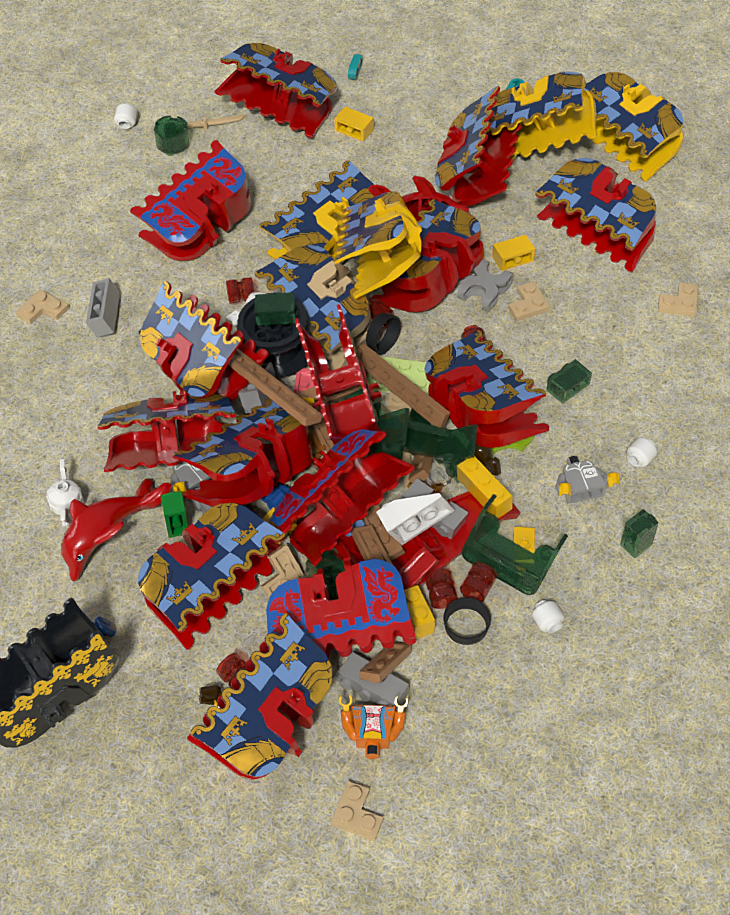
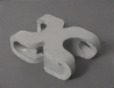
[457,259,514,312]

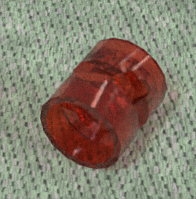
[226,277,254,304]
[460,562,497,602]
[425,569,458,609]
[216,653,246,689]

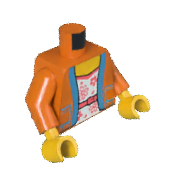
[338,694,409,759]

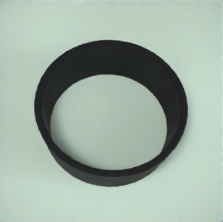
[366,313,401,355]
[443,598,491,645]

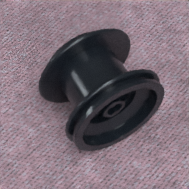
[237,292,312,378]

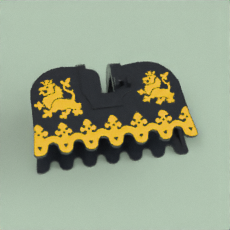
[0,597,119,748]

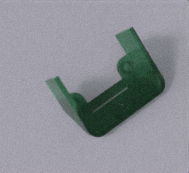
[378,408,477,465]
[462,494,568,595]

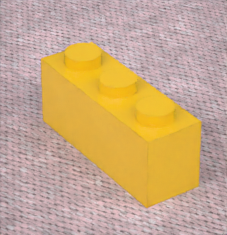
[457,455,512,520]

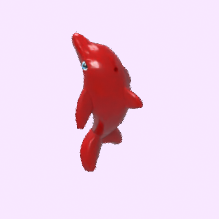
[368,175,469,221]
[61,478,172,582]

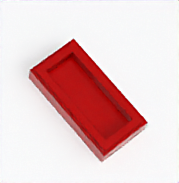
[398,546,440,589]

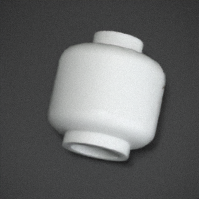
[114,103,137,129]
[627,438,657,467]
[532,600,565,634]

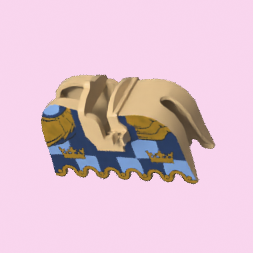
[255,245,372,370]

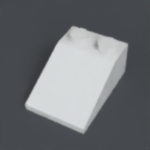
[376,493,455,545]

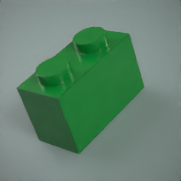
[161,491,188,538]

